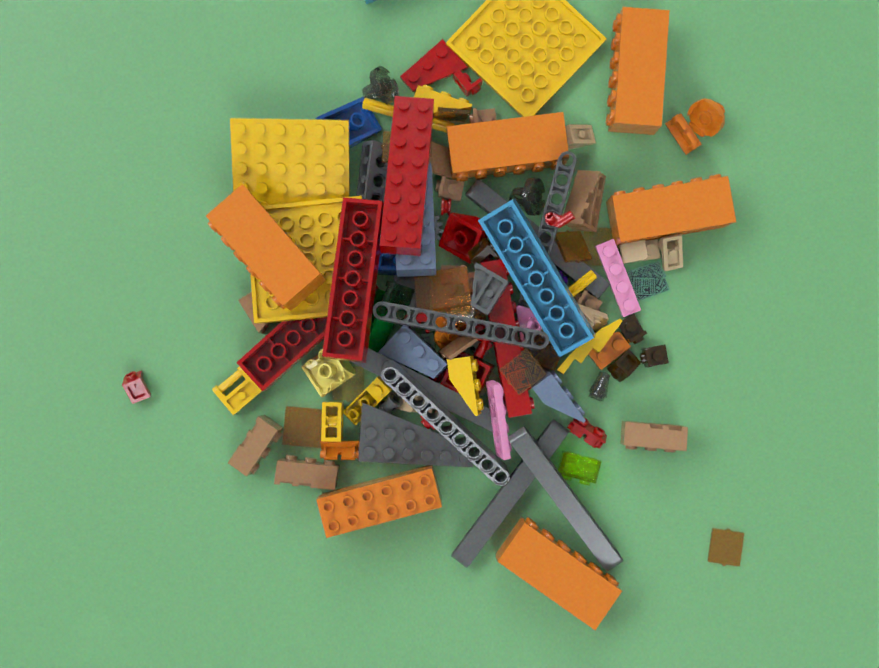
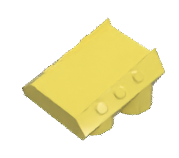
[301,349,355,397]

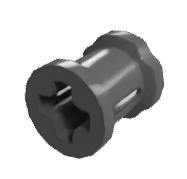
[378,392,403,414]

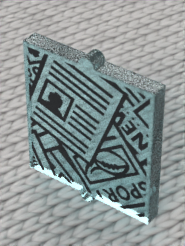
[627,261,669,301]

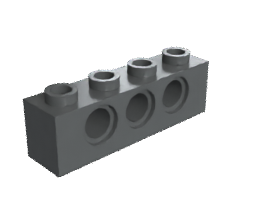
[356,140,390,203]

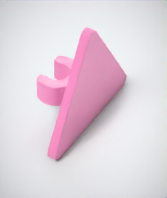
[516,305,542,342]

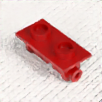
[567,417,607,449]

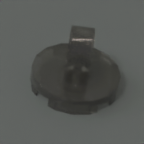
[362,66,400,105]
[509,177,545,216]

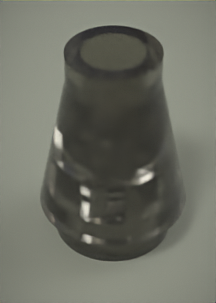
[589,371,610,401]

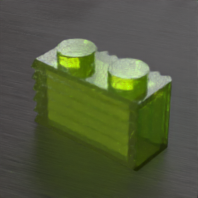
[557,450,602,486]

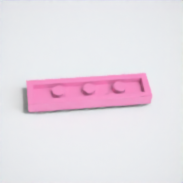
[595,239,641,317]
[486,380,512,460]

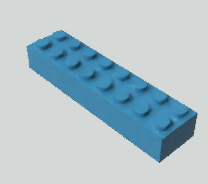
[478,199,595,357]

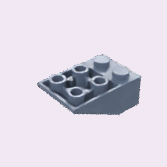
[530,368,586,423]

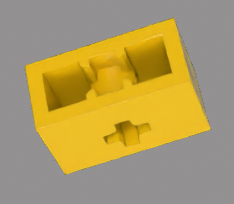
[321,401,344,442]

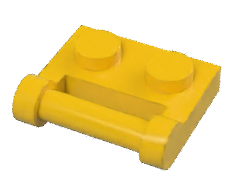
[212,366,262,415]

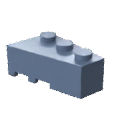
[378,325,448,378]

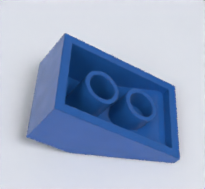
[316,97,382,149]

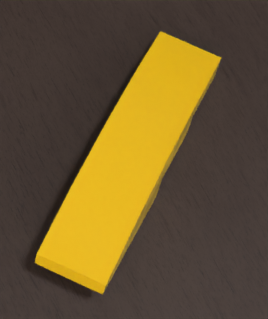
[557,319,622,374]

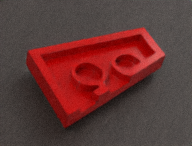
[400,39,468,92]

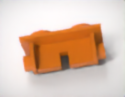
[665,113,702,155]
[320,441,359,460]

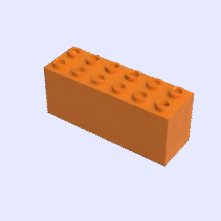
[606,7,670,135]
[446,112,569,182]
[606,174,736,246]
[206,184,326,311]
[316,465,442,538]
[495,517,622,630]

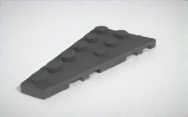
[358,403,474,467]

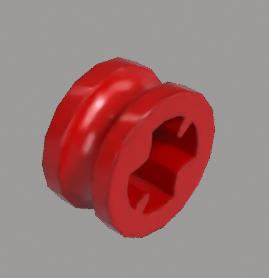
[441,198,451,216]

